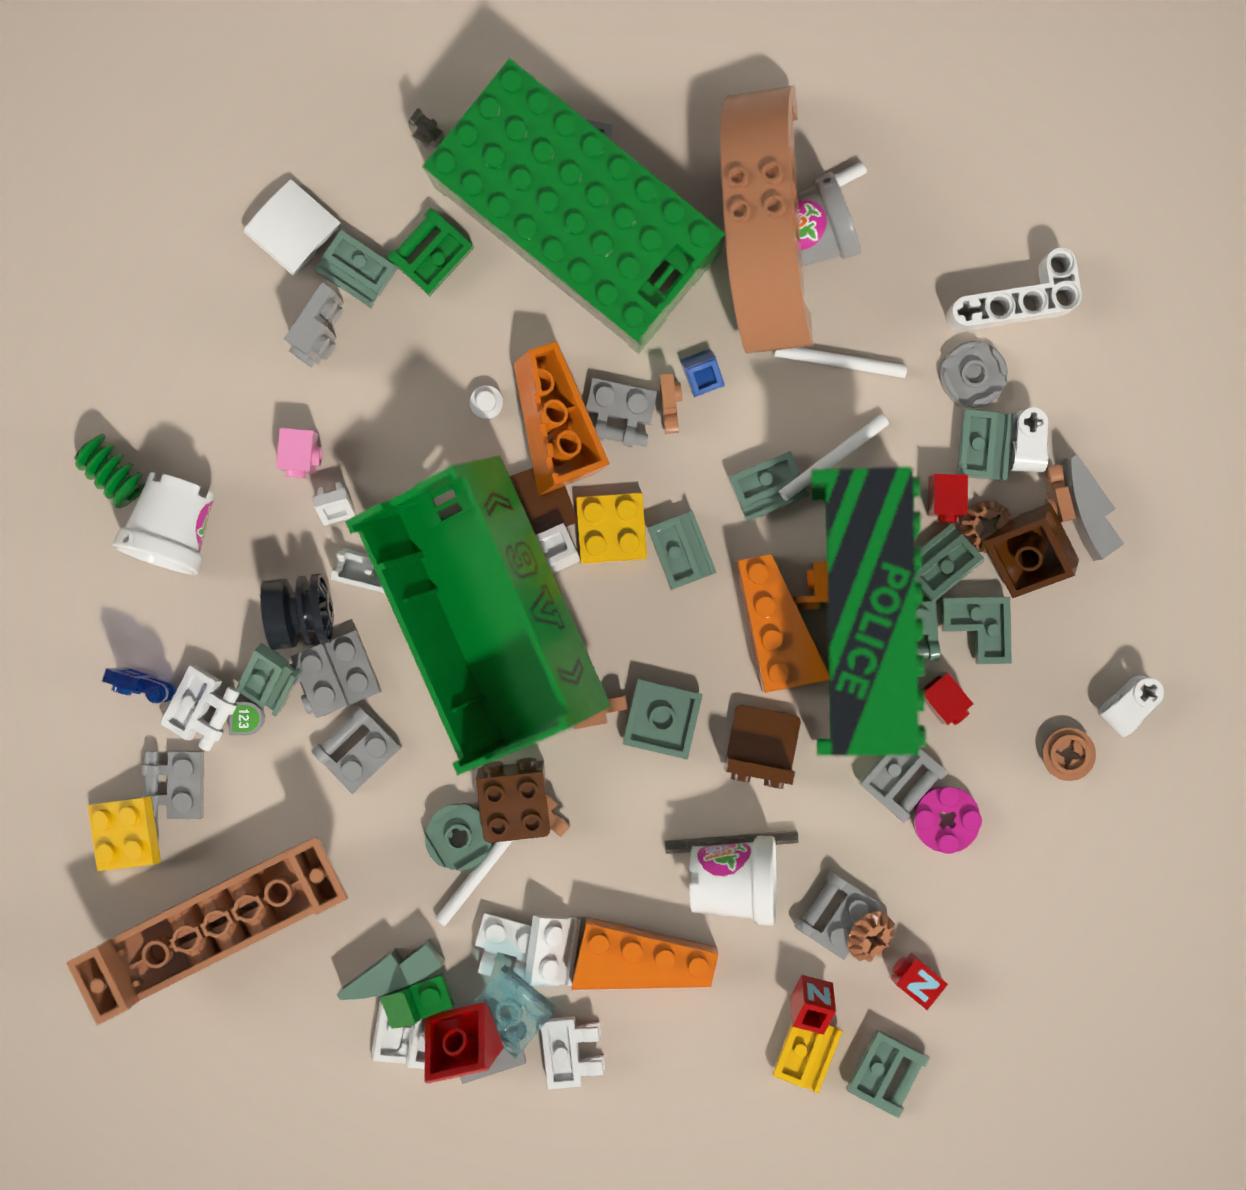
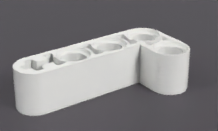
[946,248,1082,331]

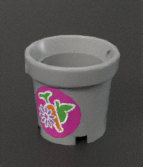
[798,171,861,267]

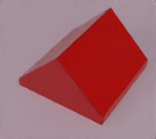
[424,1002,504,1084]

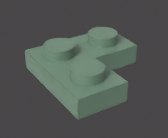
[941,597,1012,664]

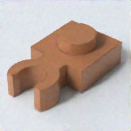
[659,373,682,434]
[1043,464,1076,522]

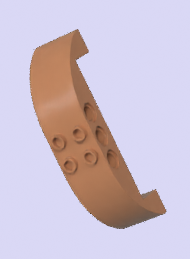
[720,85,813,354]
[66,836,349,1025]

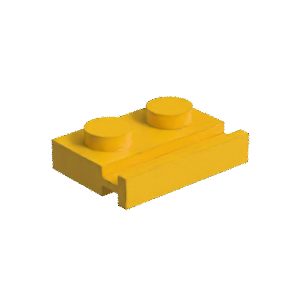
[772,1022,843,1094]

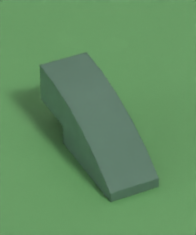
[337,939,445,1000]

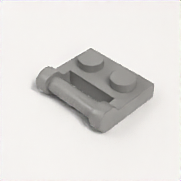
[311,705,402,794]
[858,748,948,823]
[794,871,881,960]

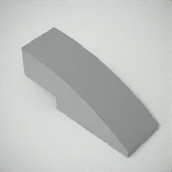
[1063,454,1124,561]

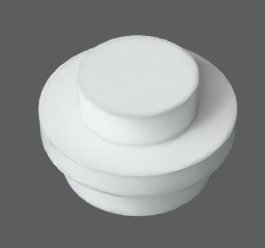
[470,386,503,419]

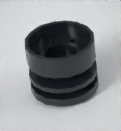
[260,573,334,650]

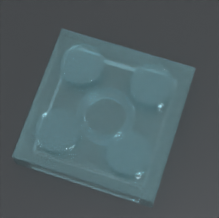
[472,964,558,1058]

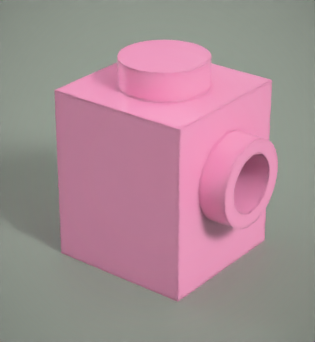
[276,428,323,479]

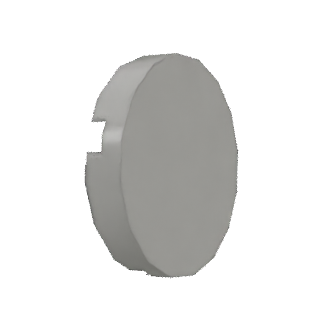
[940,341,1008,408]

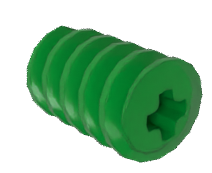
[74,434,145,509]

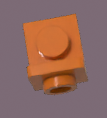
[793,562,829,610]

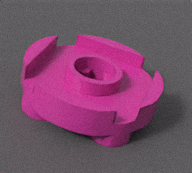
[913,786,982,854]

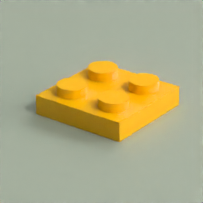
[576,493,647,564]
[87,796,161,871]

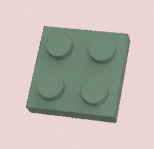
[622,679,703,760]

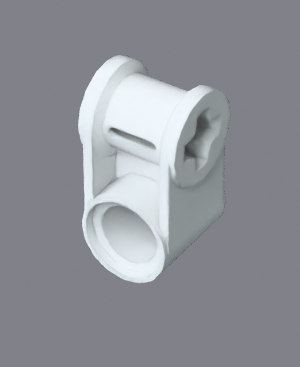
[1008,407,1049,472]
[1098,675,1164,737]

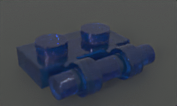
[102,667,177,704]

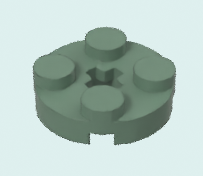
[425,803,492,871]

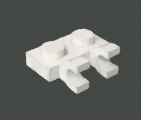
[475,912,532,985]
[540,1016,605,1090]

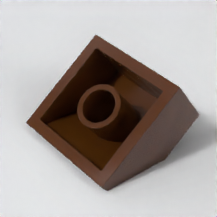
[983,503,1079,599]

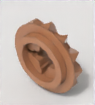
[961,500,1014,553]
[1041,728,1096,781]
[847,911,896,962]

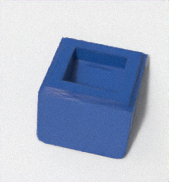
[680,349,725,397]

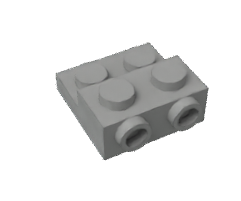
[284,282,344,368]
[288,631,382,718]

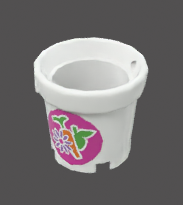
[112,472,215,575]
[690,836,777,926]

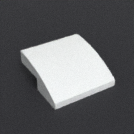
[244,179,341,276]
[371,995,451,1069]

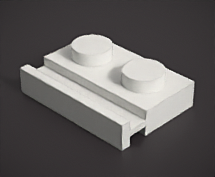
[524,915,581,986]

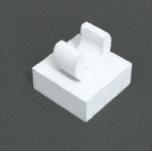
[313,482,356,526]

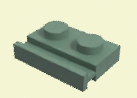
[314,230,398,308]
[957,409,1014,481]
[729,451,809,522]
[647,510,717,590]
[915,523,984,603]
[236,642,302,717]

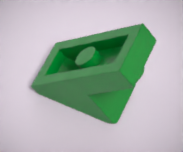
[380,973,455,1029]

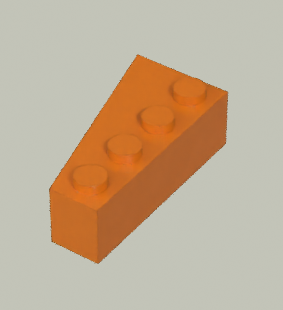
[513,341,610,496]
[735,554,830,693]
[571,917,719,990]

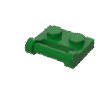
[385,208,474,297]

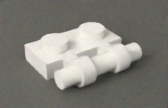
[160,665,240,751]

